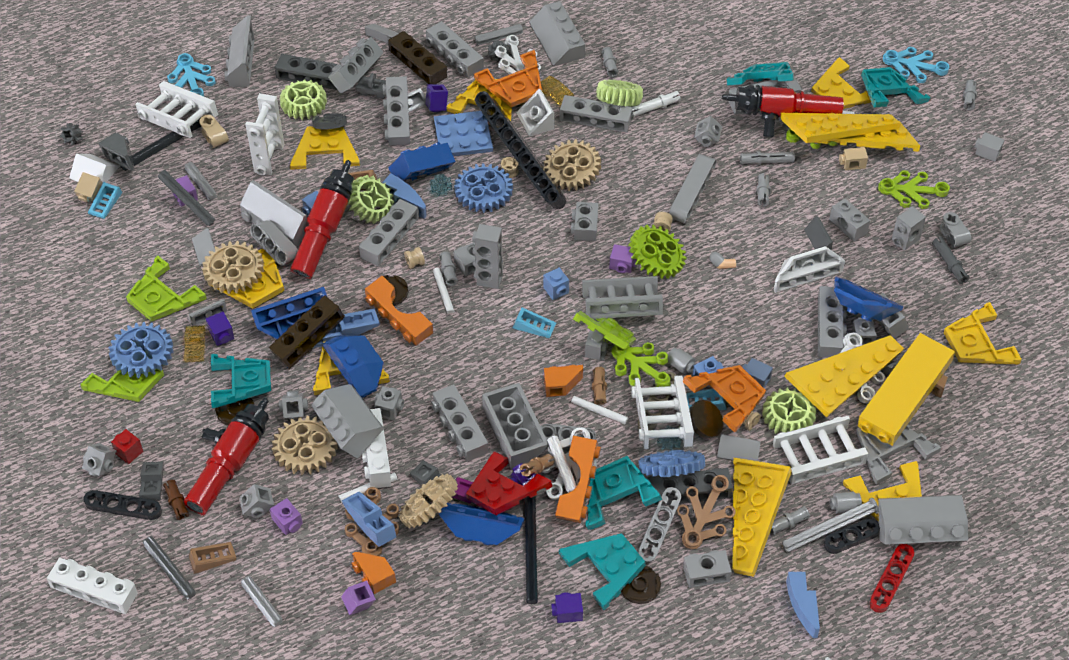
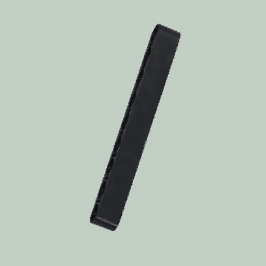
[475,91,566,209]

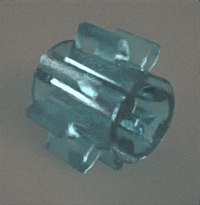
[430,174,452,196]
[657,426,682,451]

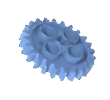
[454,163,513,213]
[109,322,174,378]
[639,450,705,477]

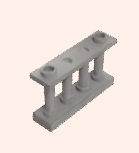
[582,276,663,319]

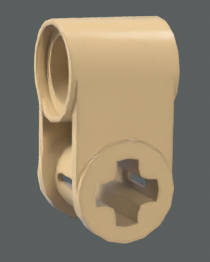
[200,115,229,148]

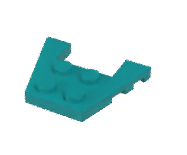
[727,62,794,85]
[861,67,931,108]
[211,354,271,408]
[585,456,663,530]
[559,533,646,610]

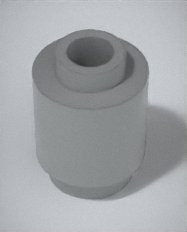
[668,347,696,375]
[830,491,862,514]

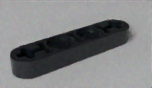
[83,490,162,520]

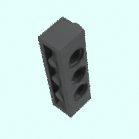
[275,54,338,90]
[647,468,733,507]

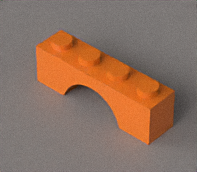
[365,276,433,346]
[555,435,601,523]

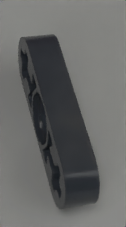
[824,519,880,554]

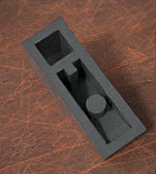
[98,132,134,171]

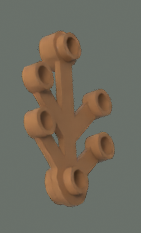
[676,475,735,549]
[345,487,399,556]

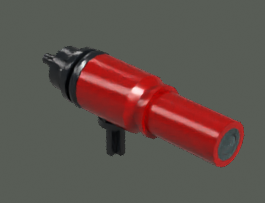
[722,85,844,137]
[290,160,354,279]
[183,398,269,515]

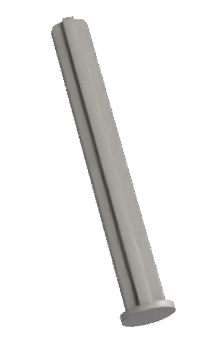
[782,498,879,552]

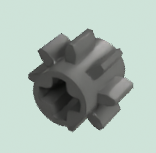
[488,41,508,62]
[60,122,83,145]

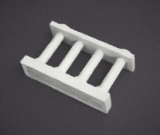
[135,81,218,138]
[245,93,285,175]
[631,376,694,449]
[772,416,868,485]

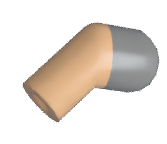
[710,252,736,269]

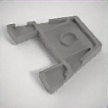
[856,425,941,485]

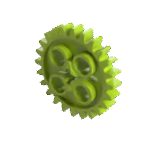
[628,225,687,279]

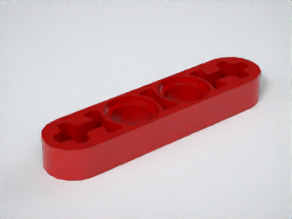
[869,544,915,613]

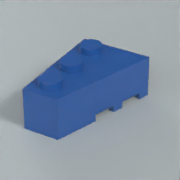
[388,142,456,181]

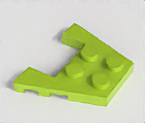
[126,256,207,322]
[573,311,636,350]
[80,341,164,402]

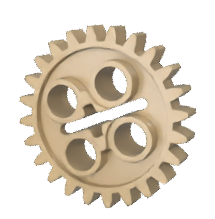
[543,139,601,191]
[202,241,264,294]
[272,416,338,475]
[399,474,458,528]

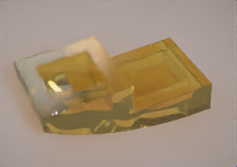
[541,76,574,106]
[184,325,206,363]

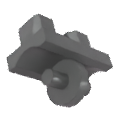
[355,73,386,99]

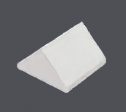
[516,89,554,136]
[69,154,120,183]

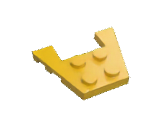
[811,57,871,109]
[447,78,512,126]
[290,126,360,170]
[211,248,285,309]
[943,302,1022,365]
[313,341,390,395]
[843,461,922,522]

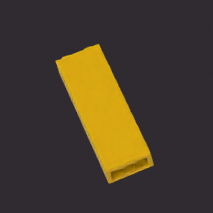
[858,333,955,446]

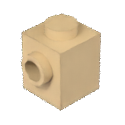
[74,172,103,202]

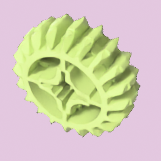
[280,79,327,121]
[596,79,643,107]
[348,175,394,224]
[762,387,816,434]

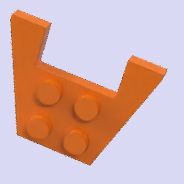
[474,50,542,107]
[683,365,766,432]

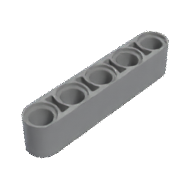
[669,154,717,224]

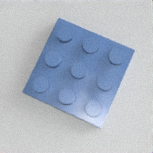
[434,111,493,156]

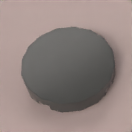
[312,113,347,129]

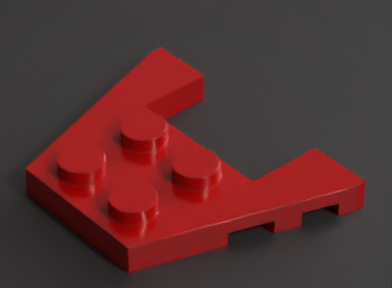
[466,451,553,515]

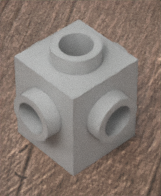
[694,116,722,147]
[374,386,404,421]
[279,390,308,420]
[82,443,116,477]
[239,484,274,518]

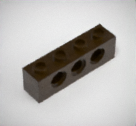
[388,31,448,85]
[268,295,345,369]

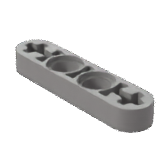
[638,487,681,563]

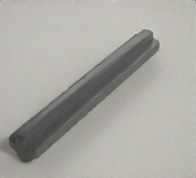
[158,170,215,226]
[143,536,196,600]

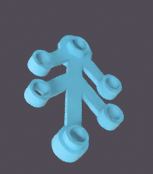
[882,47,949,83]
[167,53,216,96]

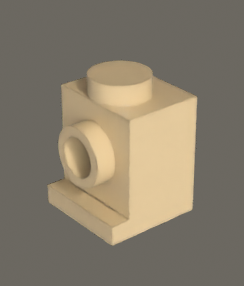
[839,147,868,170]

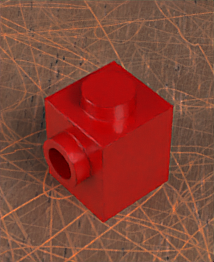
[111,429,144,464]

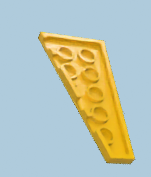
[781,113,900,143]
[812,121,920,152]
[784,335,905,417]
[733,457,792,577]

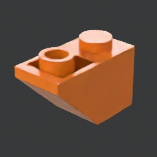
[544,365,583,397]
[351,552,396,594]

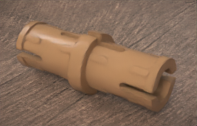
[592,367,607,405]
[520,454,554,476]

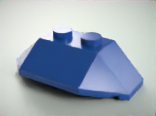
[834,277,904,322]
[251,287,327,339]
[322,335,384,398]
[438,503,524,545]

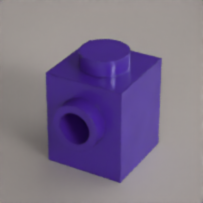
[425,84,448,112]
[205,312,235,346]
[551,592,583,623]

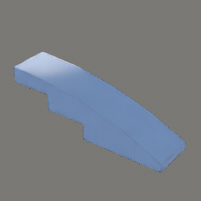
[312,308,380,349]

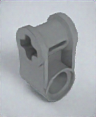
[940,212,971,248]

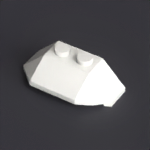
[774,246,845,293]

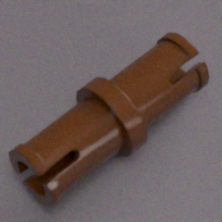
[163,480,189,520]

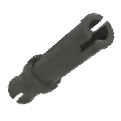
[932,237,970,284]

